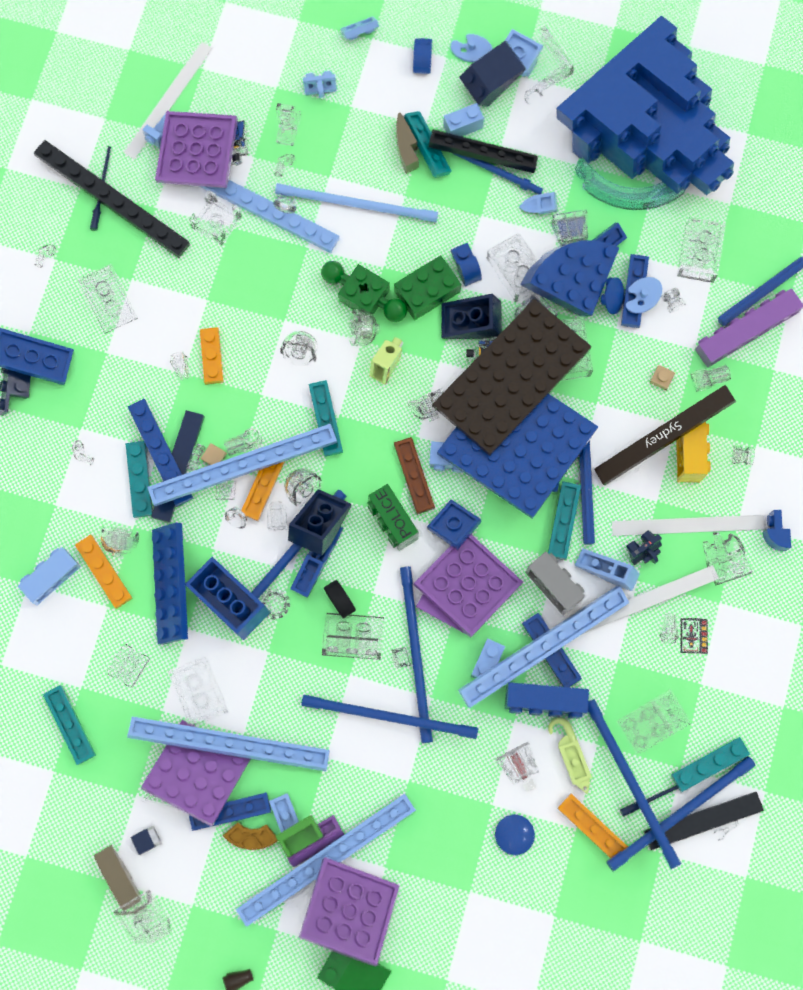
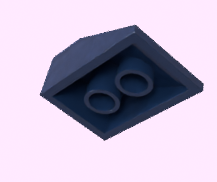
[459,41,526,107]
[441,293,502,339]
[288,489,352,556]

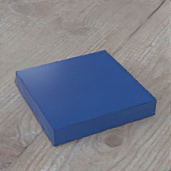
[427,499,481,550]

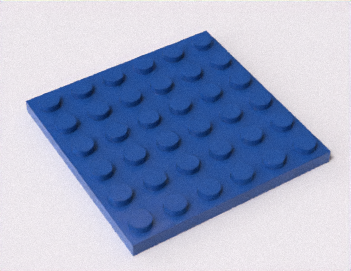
[437,394,599,519]

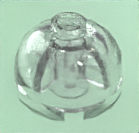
[348,309,380,347]
[280,330,319,366]
[407,388,444,422]
[284,468,322,507]
[100,526,140,558]

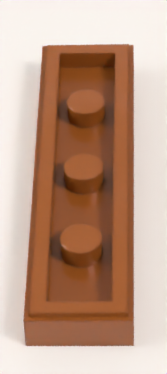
[394,437,435,514]

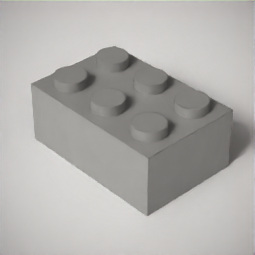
[525,551,586,616]

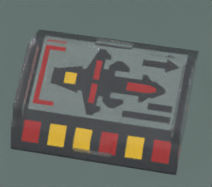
[680,618,708,654]

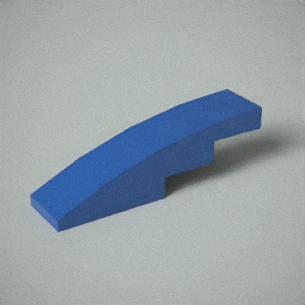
[290,527,344,598]

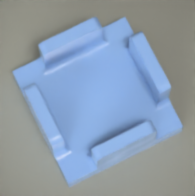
[505,29,543,77]

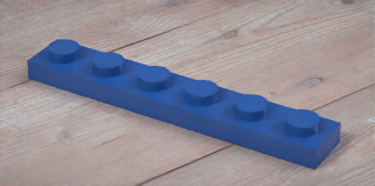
[127,398,194,507]

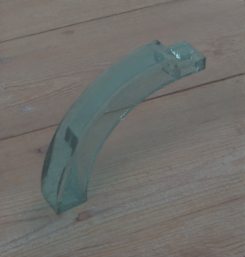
[575,158,686,210]

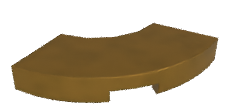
[223,822,278,850]

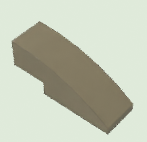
[396,112,419,174]
[94,844,142,914]

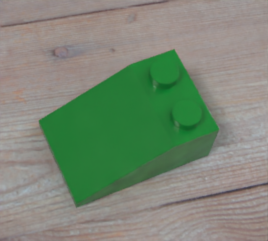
[317,951,392,990]

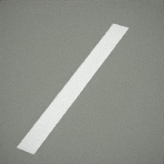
[123,41,213,159]
[612,515,765,536]
[583,565,719,634]

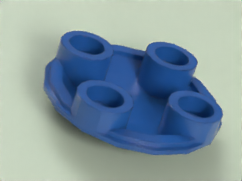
[601,277,624,315]
[495,814,535,855]

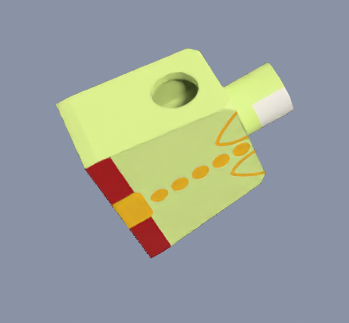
[369,337,403,385]

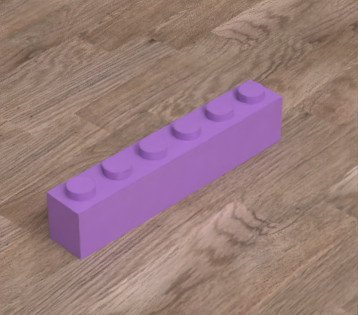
[695,288,803,368]

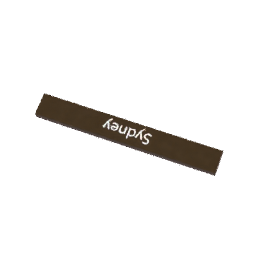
[594,385,737,486]

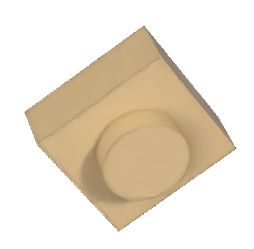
[650,365,675,391]

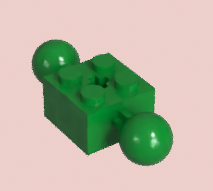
[321,260,407,322]

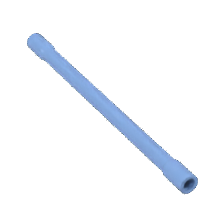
[275,183,438,223]

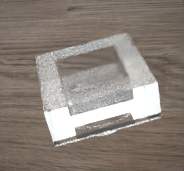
[215,480,236,500]

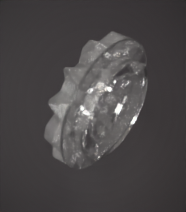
[260,589,291,620]

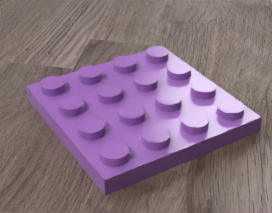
[155,111,238,188]
[413,534,523,638]
[141,720,251,827]
[298,857,400,966]

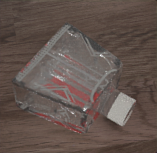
[494,741,539,792]

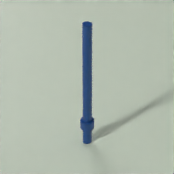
[452,153,543,195]

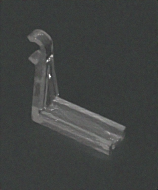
[524,26,574,105]

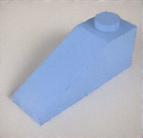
[575,548,640,591]

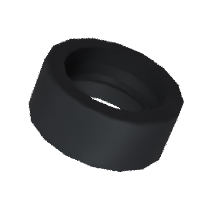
[324,580,356,619]

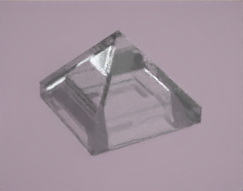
[391,647,411,669]

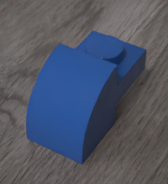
[413,38,432,74]
[450,243,482,287]
[762,510,791,551]

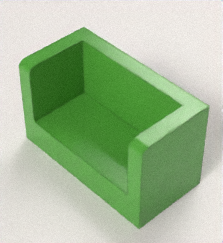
[276,815,324,858]

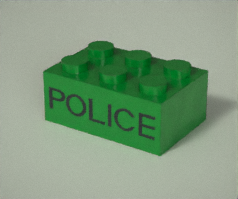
[394,255,462,321]
[367,483,419,551]

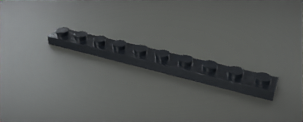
[33,140,190,258]

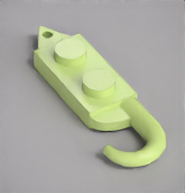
[548,717,592,794]

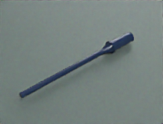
[90,146,111,231]
[620,786,678,817]

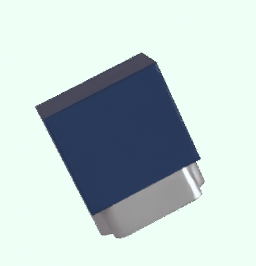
[130,825,162,855]

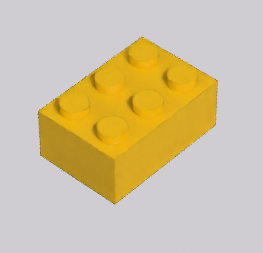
[676,422,711,483]

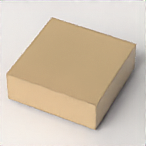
[200,443,227,465]

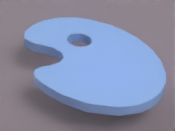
[451,34,492,63]
[625,277,662,314]

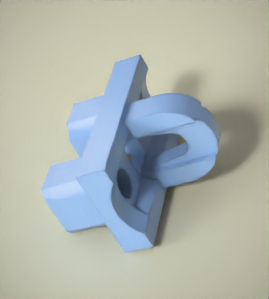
[303,70,337,99]

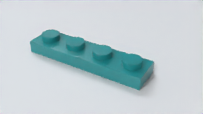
[403,111,452,178]
[309,380,343,457]
[125,441,153,518]
[548,481,581,560]
[43,685,96,765]
[671,737,750,793]

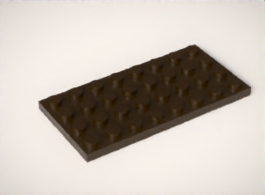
[432,298,592,456]

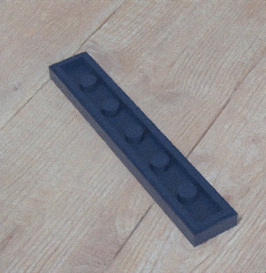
[151,410,205,523]

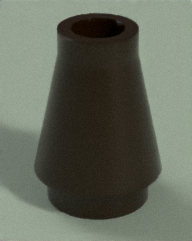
[222,969,254,990]

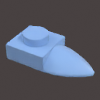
[519,192,557,215]

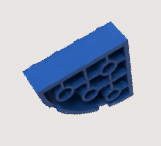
[520,240,619,317]

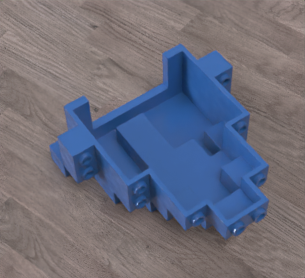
[556,15,735,196]

